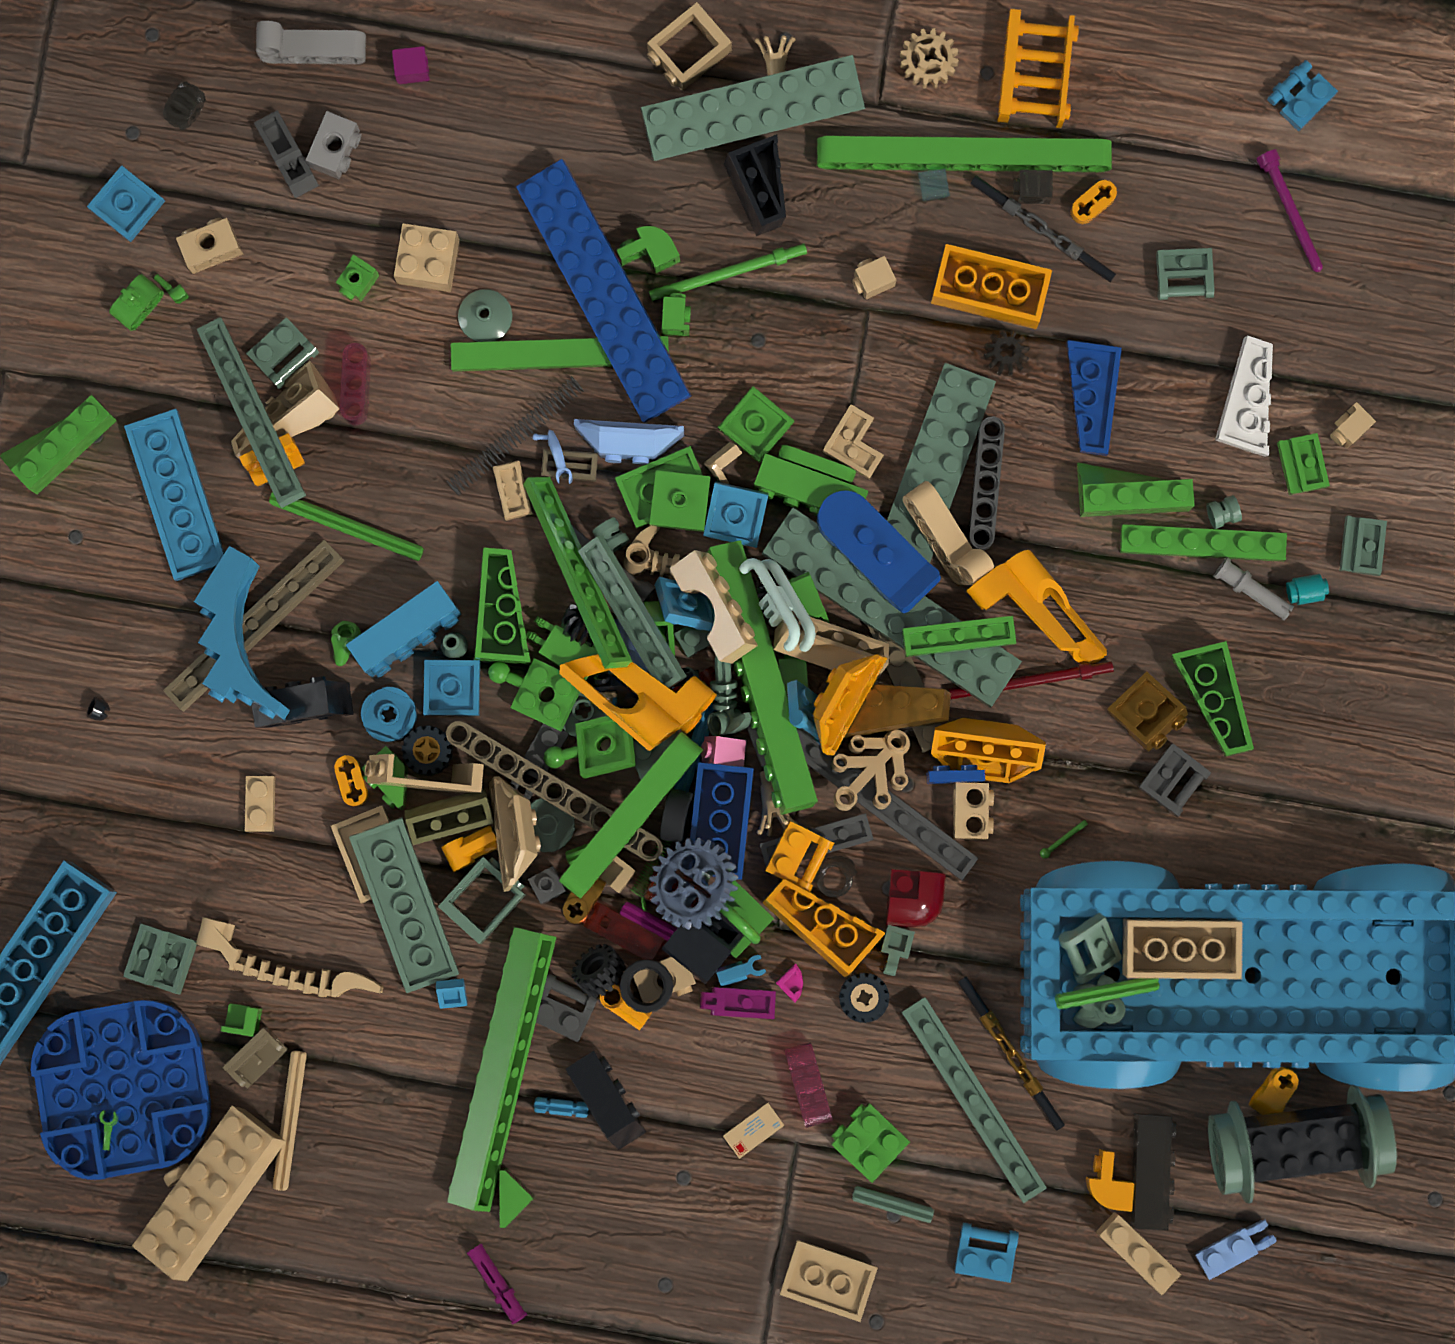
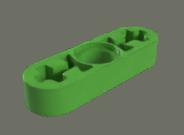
[777,445,856,484]

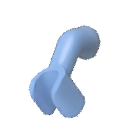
[533,430,573,484]

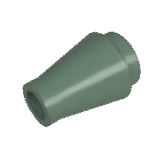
[441,632,468,659]

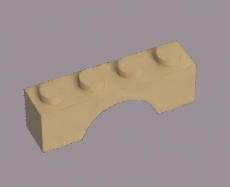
[670,550,758,663]

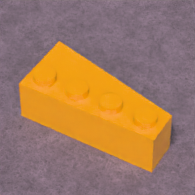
[762,879,885,977]

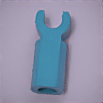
[716,955,766,987]

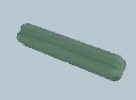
[852,1186,934,1223]

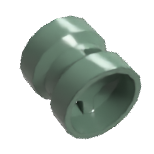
[1206,495,1242,529]
[592,517,630,553]

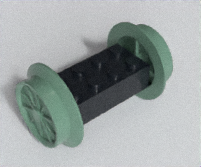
[1208,1085,1397,1204]

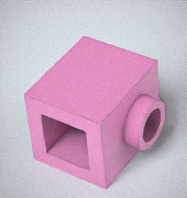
[701,736,746,767]

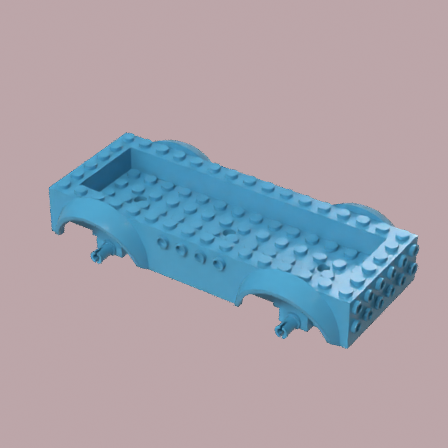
[1020,861,1455,1092]

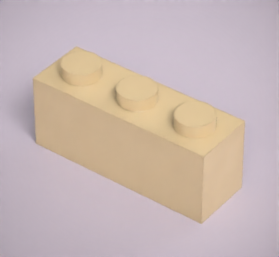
[1095,1212,1181,1295]

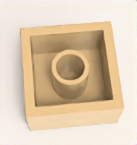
[394,223,460,292]

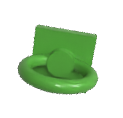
[710,881,774,958]

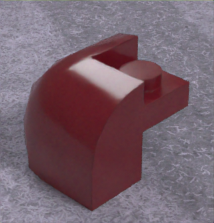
[885,869,946,928]

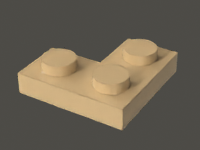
[823,404,884,480]

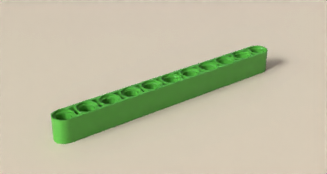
[817,136,1112,172]

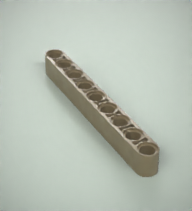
[446,721,663,861]

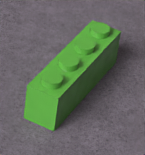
[754,454,868,516]

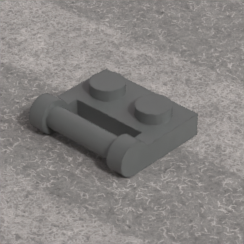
[1138,743,1211,817]
[536,973,599,1042]

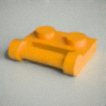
[765,820,834,892]

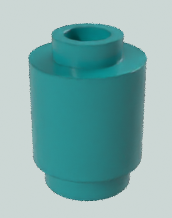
[1286,574,1329,605]

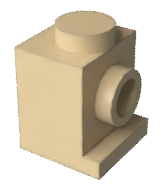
[1330,402,1376,448]

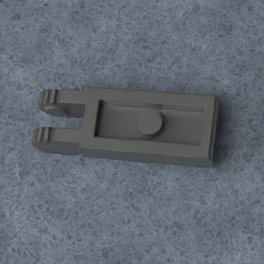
[510,724,569,800]

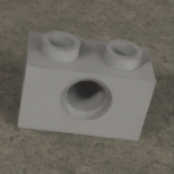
[306,111,361,179]

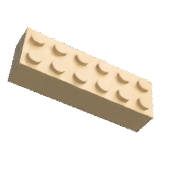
[133,1106,286,1281]

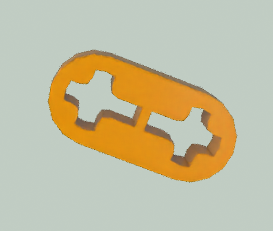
[1071,180,1117,224]
[334,755,368,807]

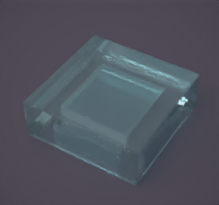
[918,169,950,201]

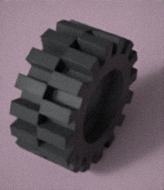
[572,944,626,998]

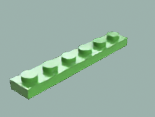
[1120,524,1287,562]

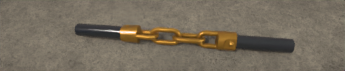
[958,976,1065,1131]

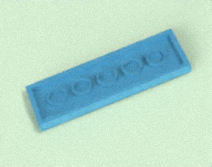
[124,409,225,581]

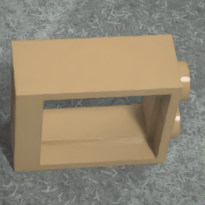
[647,2,732,91]

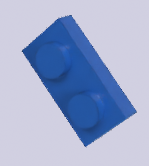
[926,765,985,784]

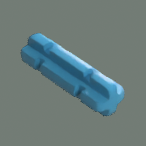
[534,1097,589,1118]

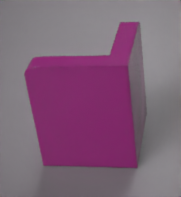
[392,46,430,84]

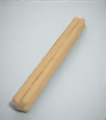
[272,1051,307,1191]

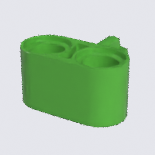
[109,274,164,331]

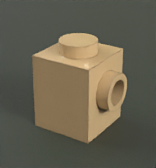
[852,256,896,300]

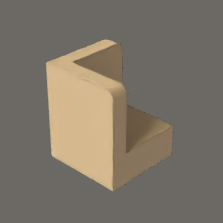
[599,856,637,893]

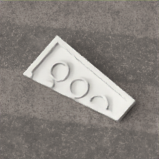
[1215,336,1273,457]

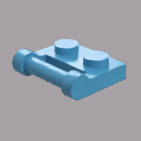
[787,680,820,744]
[954,1222,1019,1283]

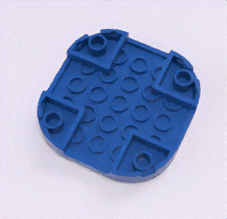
[31,1000,212,1180]

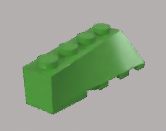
[0,395,117,494]
[1077,462,1195,517]

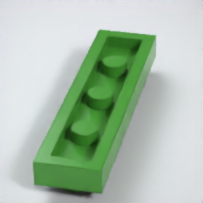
[902,616,1016,657]

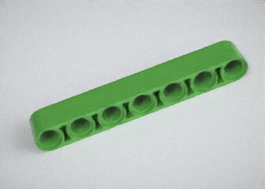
[559,732,703,899]

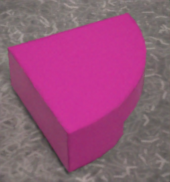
[776,963,803,1003]

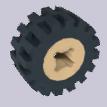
[839,972,889,1023]

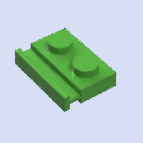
[1277,433,1330,495]

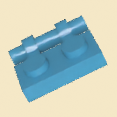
[1267,60,1338,131]

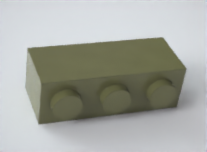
[405,788,494,845]

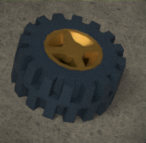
[402,725,453,776]

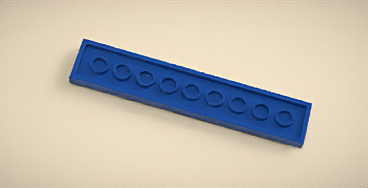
[516,159,692,423]

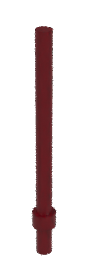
[949,661,1114,700]

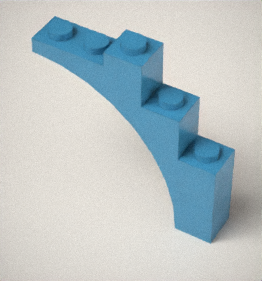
[194,546,290,720]

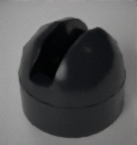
[87,697,110,721]

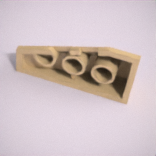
[231,361,340,459]

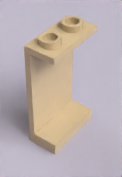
[365,754,484,793]

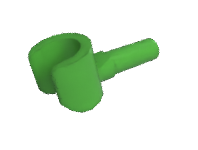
[154,274,189,304]
[100,1110,118,1150]

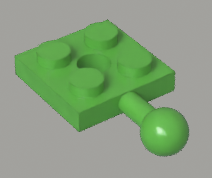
[488,658,580,732]
[544,716,636,778]

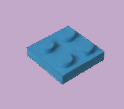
[87,165,165,243]
[703,481,769,548]
[655,577,715,631]
[423,660,480,716]

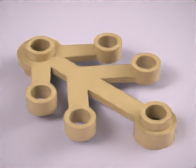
[831,730,910,811]

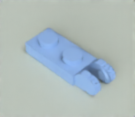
[1195,1219,1277,1280]

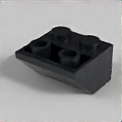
[662,911,744,984]

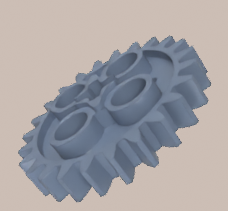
[649,838,738,930]

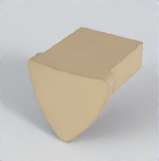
[704,442,742,484]

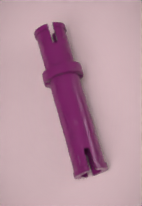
[467,1243,528,1325]

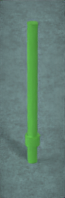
[649,243,807,301]

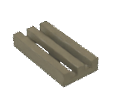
[541,449,598,482]

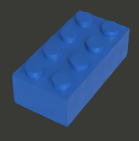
[688,762,754,880]

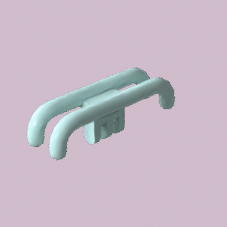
[739,558,816,652]

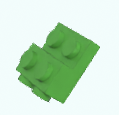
[831,1103,910,1183]

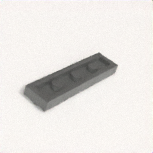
[759,813,874,866]

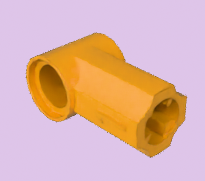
[441,825,497,873]
[599,984,652,1031]

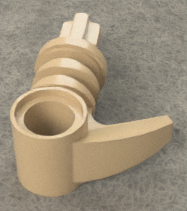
[623,526,680,580]

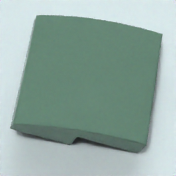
[123,924,197,995]

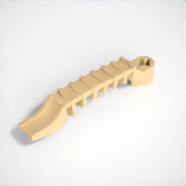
[196,917,383,997]

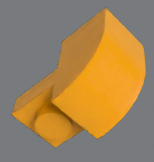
[1086,1149,1134,1212]

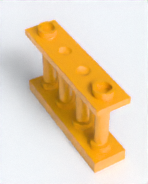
[997,9,1079,128]

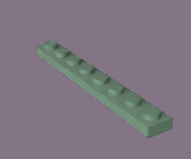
[197,317,306,508]
[902,997,1047,1203]

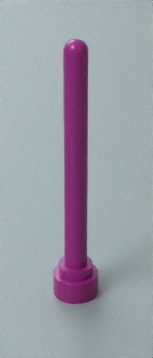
[1256,149,1323,272]

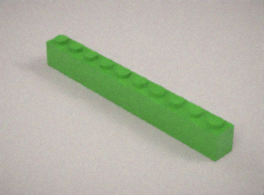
[707,540,818,815]
[447,927,556,1212]

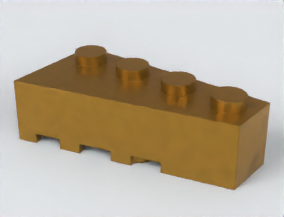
[844,684,951,739]

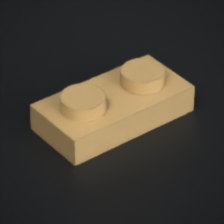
[245,776,275,832]

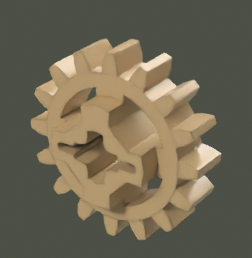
[900,28,959,89]

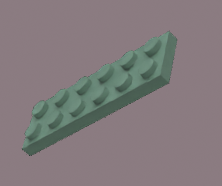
[349,817,460,993]

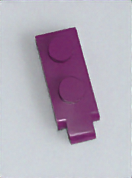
[700,987,776,1019]

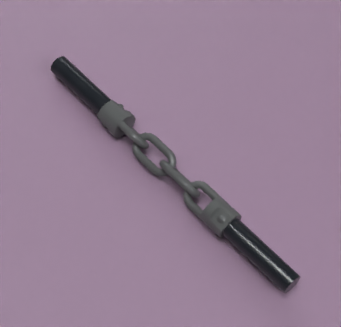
[970,175,1116,283]

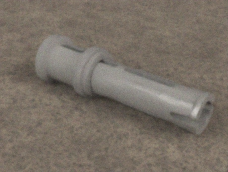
[1213,557,1294,621]

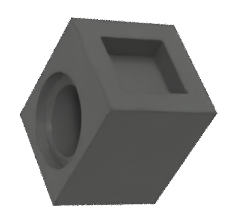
[528,866,567,904]

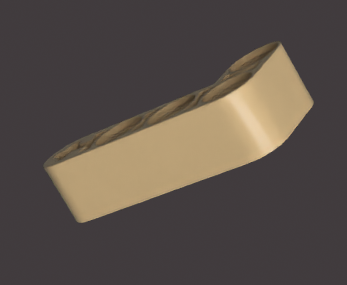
[902,481,994,585]

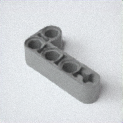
[256,21,366,64]

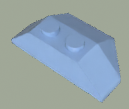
[574,419,684,465]

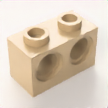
[953,782,994,840]

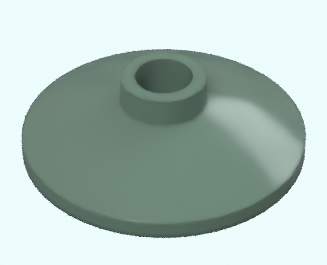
[458,289,512,342]

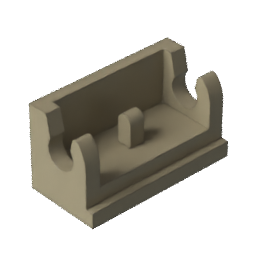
[222,1027,288,1089]

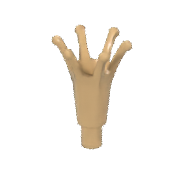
[755,35,795,76]
[757,771,798,837]

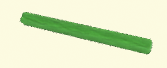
[269,492,424,561]

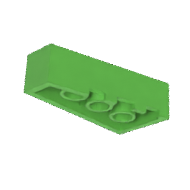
[474,548,530,665]
[1171,641,1254,757]

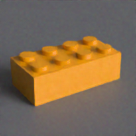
[931,244,1052,329]

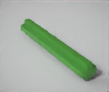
[1055,978,1160,1009]

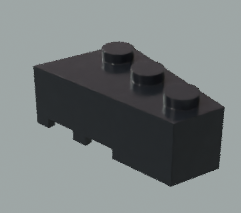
[724,134,786,236]
[252,676,354,728]
[566,1051,647,1150]

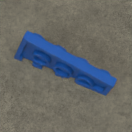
[1066,340,1122,456]

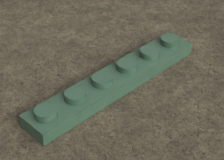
[578,535,687,689]

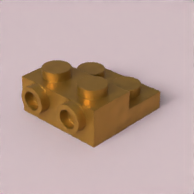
[1107,671,1188,752]

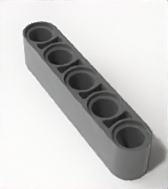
[967,416,1005,551]

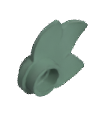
[1073,975,1126,1028]

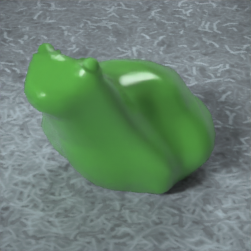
[331,621,361,667]

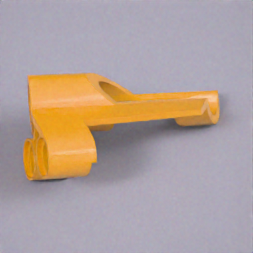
[966,550,1107,664]
[559,654,716,751]

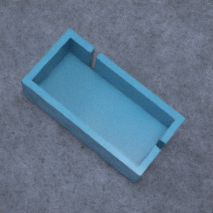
[346,581,462,678]

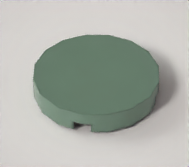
[530,797,575,852]

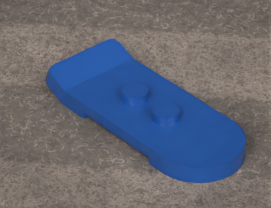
[817,491,941,613]

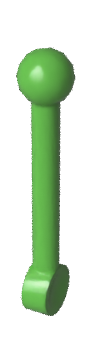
[1040,820,1088,859]

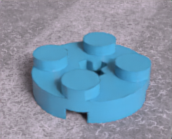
[361,687,417,743]

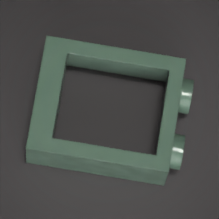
[438,857,526,944]

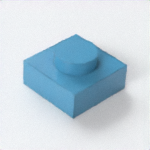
[436,979,467,1009]

